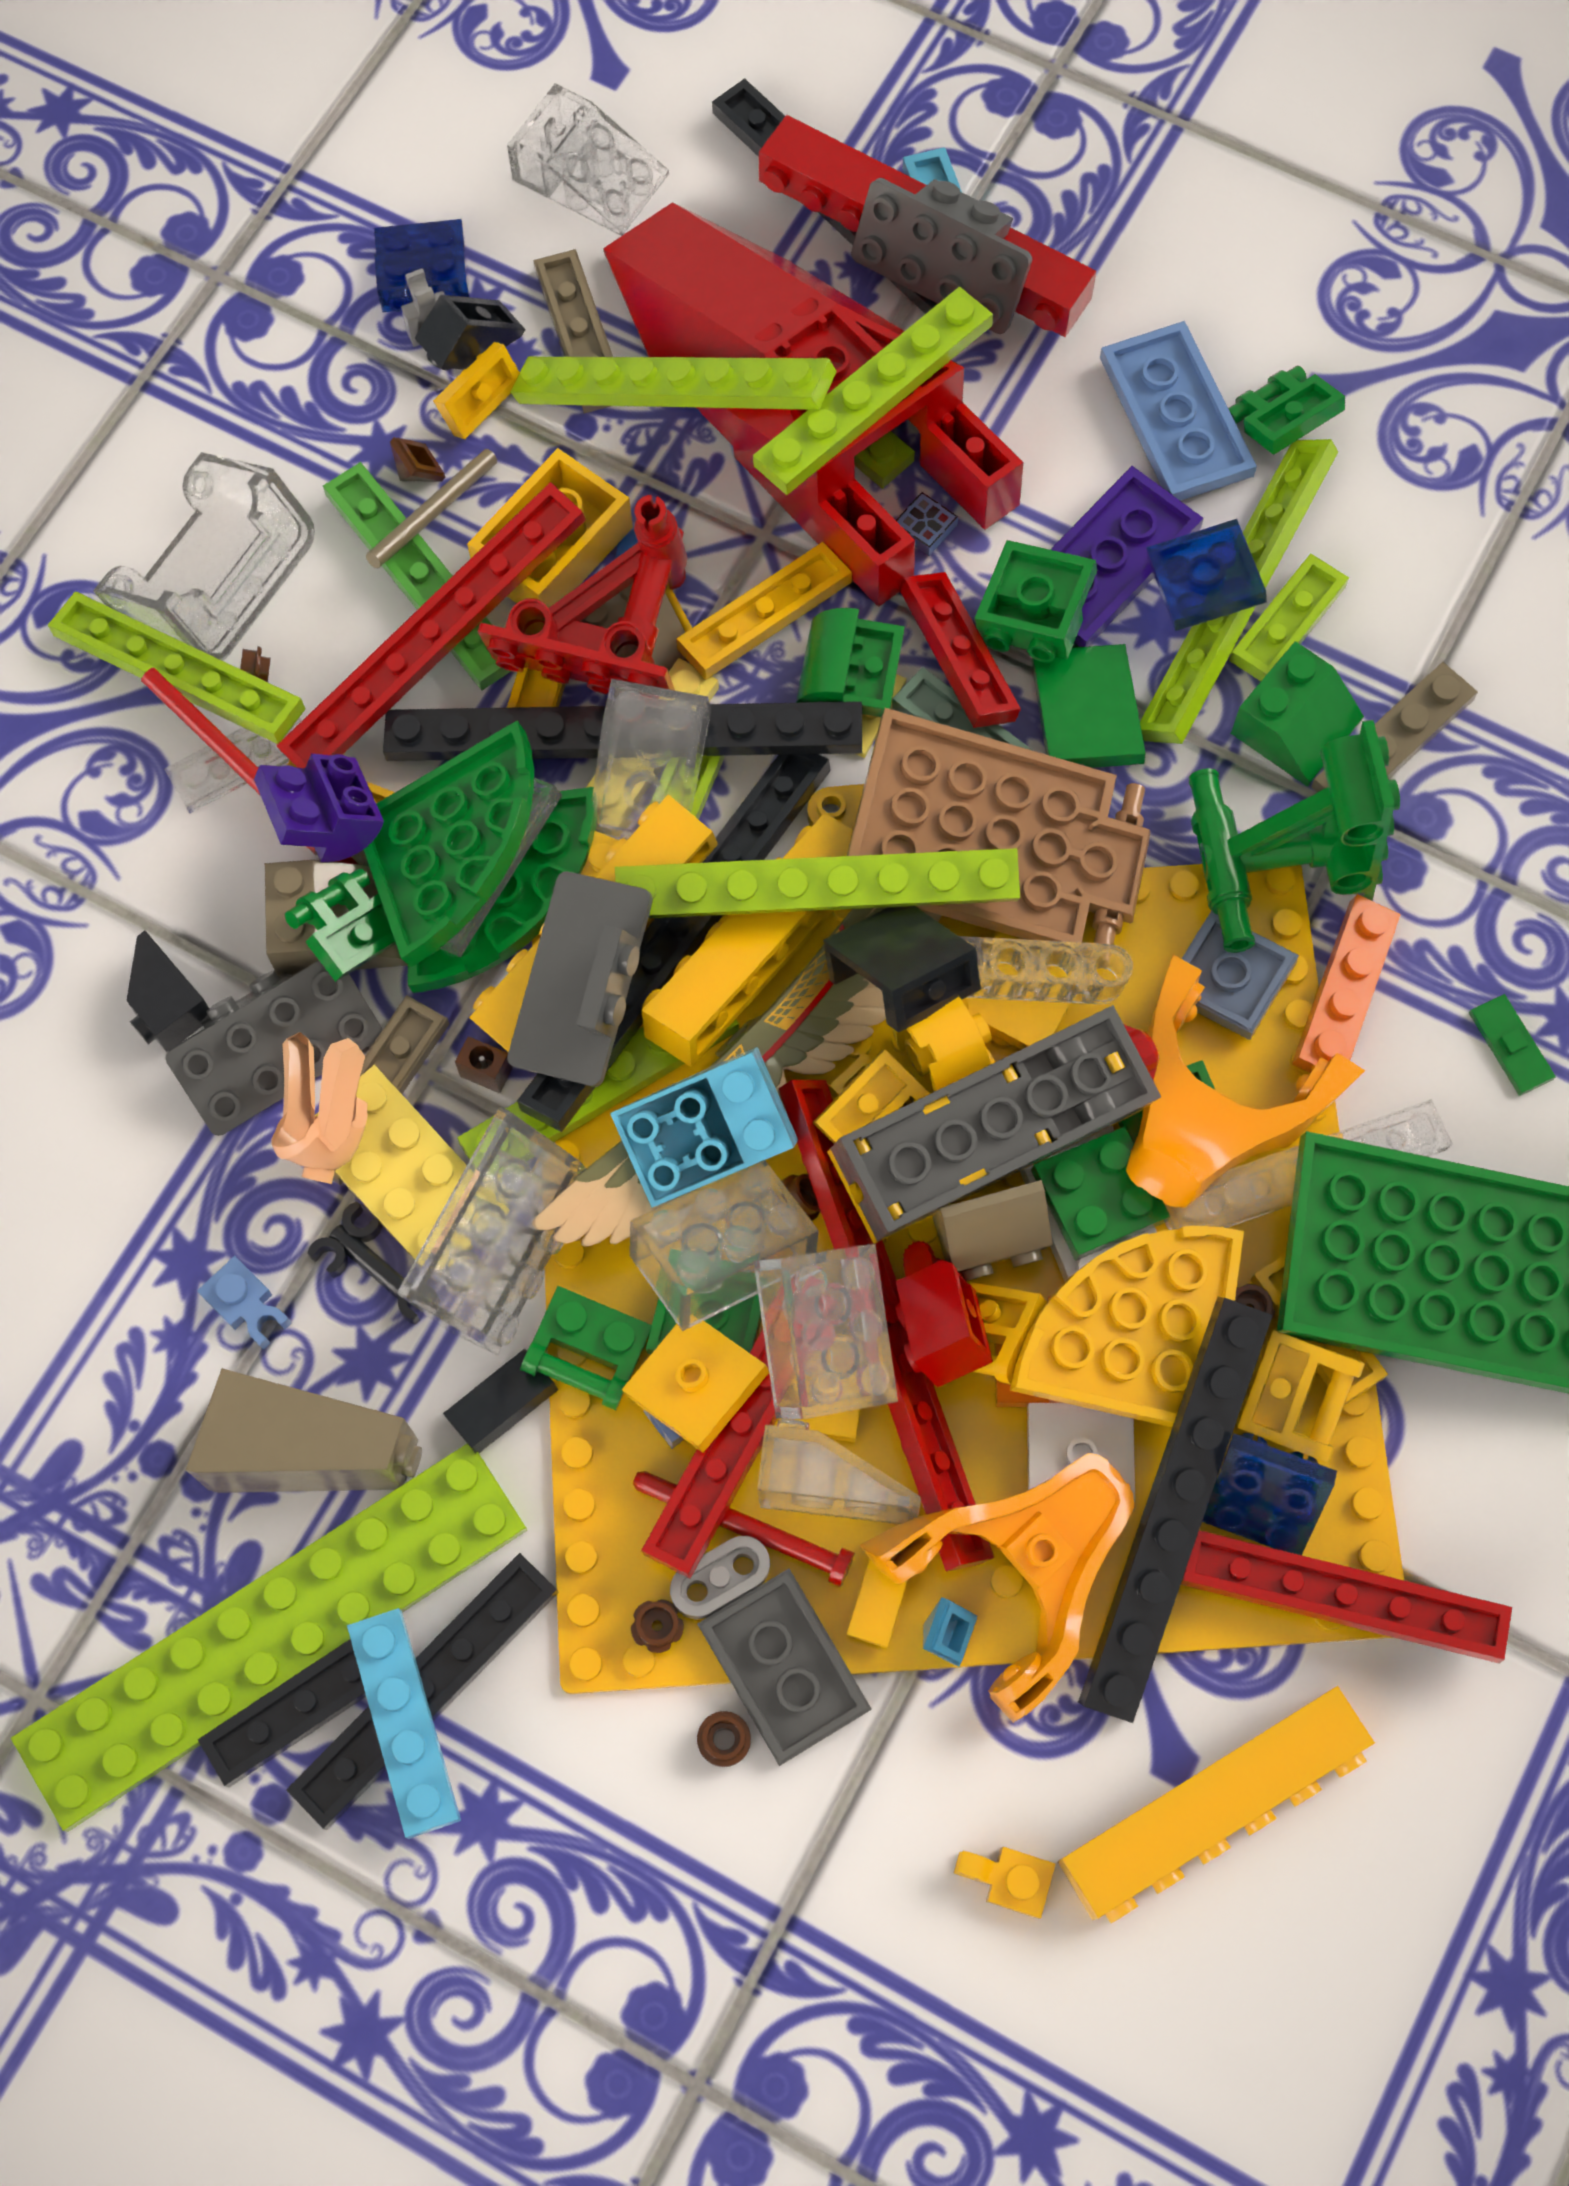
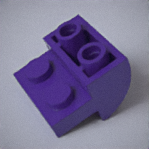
[254,754,384,862]

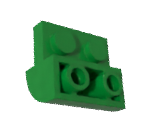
[796,608,905,717]

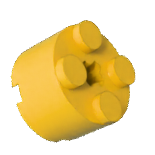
[892,997,995,1094]

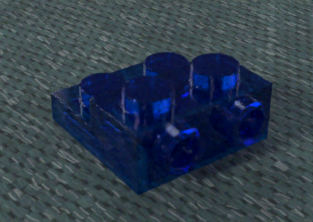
[374,219,470,313]

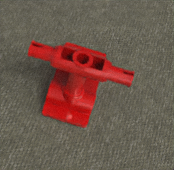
[478,495,687,705]

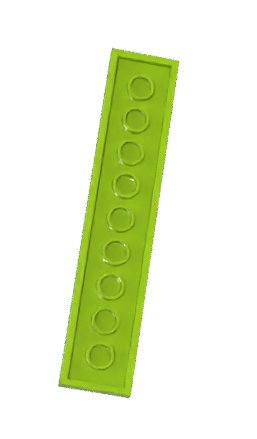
[11,1444,528,1832]

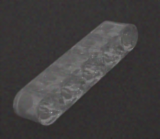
[959,936,1134,1004]

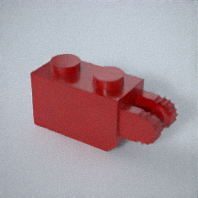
[895,1240,993,1388]

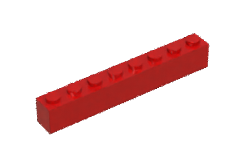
[759,115,1097,337]

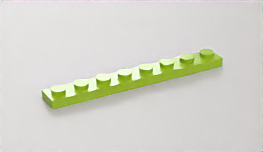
[510,356,837,410]
[1140,439,1338,744]
[615,848,1020,918]

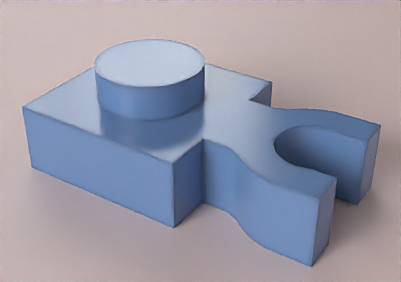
[197,1256,292,1350]

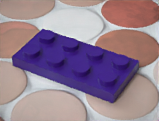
[1050,466,1204,647]

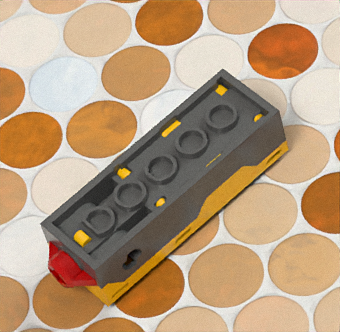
[827,1005,1161,1244]

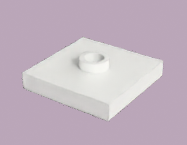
[1027,1403,1135,1511]

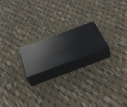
[443,1348,558,1454]

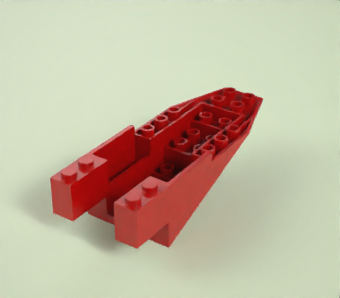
[603,202,1024,607]

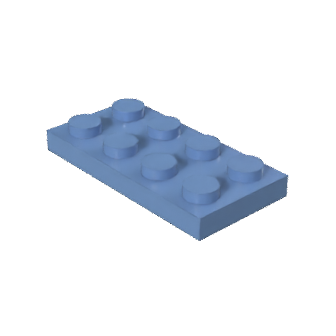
[1100,321,1257,501]

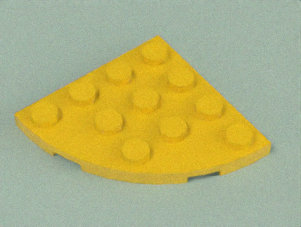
[1010,1226,1244,1427]

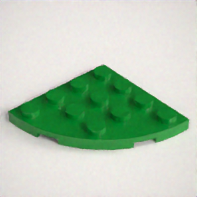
[363,721,534,968]
[408,787,599,993]

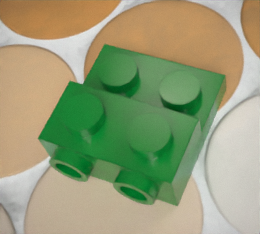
[975,540,1097,663]

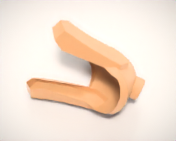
[271,1032,367,1184]

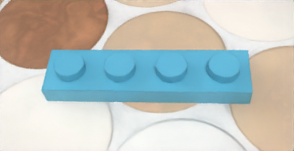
[347,1608,461,1839]

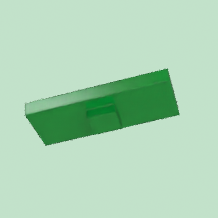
[1469,994,1556,1096]

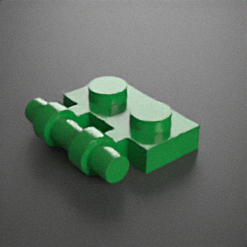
[1228,365,1345,455]
[285,868,396,982]

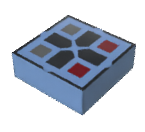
[896,492,958,556]

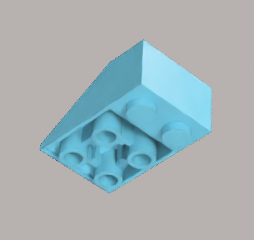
[610,1047,798,1208]

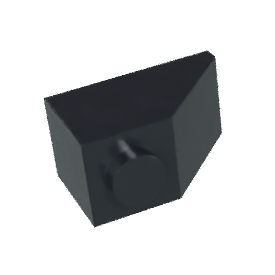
[415,295,526,370]
[126,930,209,1052]

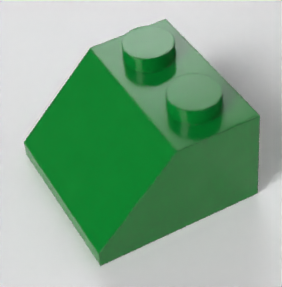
[1230,641,1364,787]

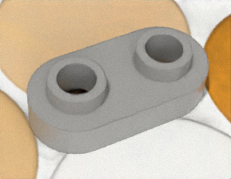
[670,1536,770,1619]

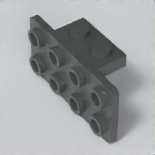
[851,178,1032,334]
[507,871,653,1087]
[165,960,383,1136]

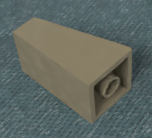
[186,1368,422,1493]

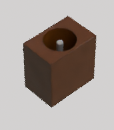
[455,1036,513,1094]

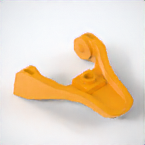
[1126,954,1365,1208]
[859,1453,1135,1723]

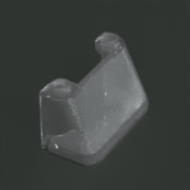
[93,452,315,661]

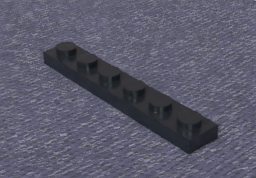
[286,1553,559,1830]

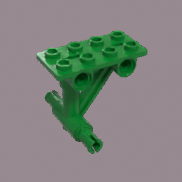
[1188,720,1400,953]

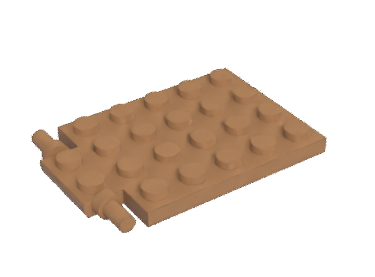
[847,708,1151,963]

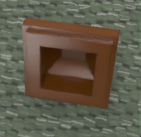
[390,437,446,482]

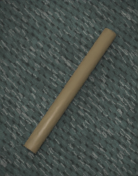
[366,449,497,569]

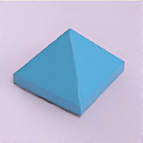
[923,1597,977,1667]

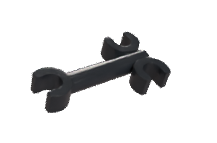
[307,1201,438,1324]

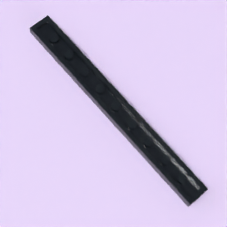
[383,702,862,761]
[517,754,831,1132]

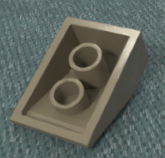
[264,859,408,976]

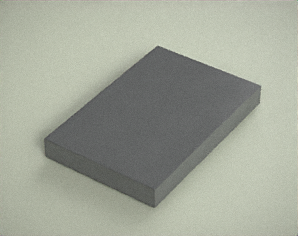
[697,1568,872,1766]

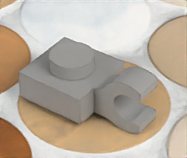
[401,269,445,347]

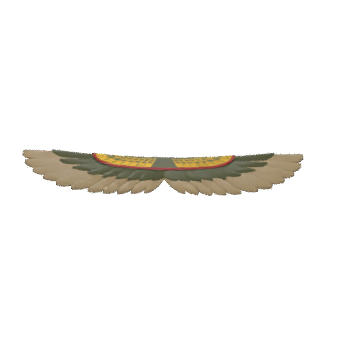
[532,907,942,1247]

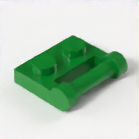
[520,1286,652,1410]

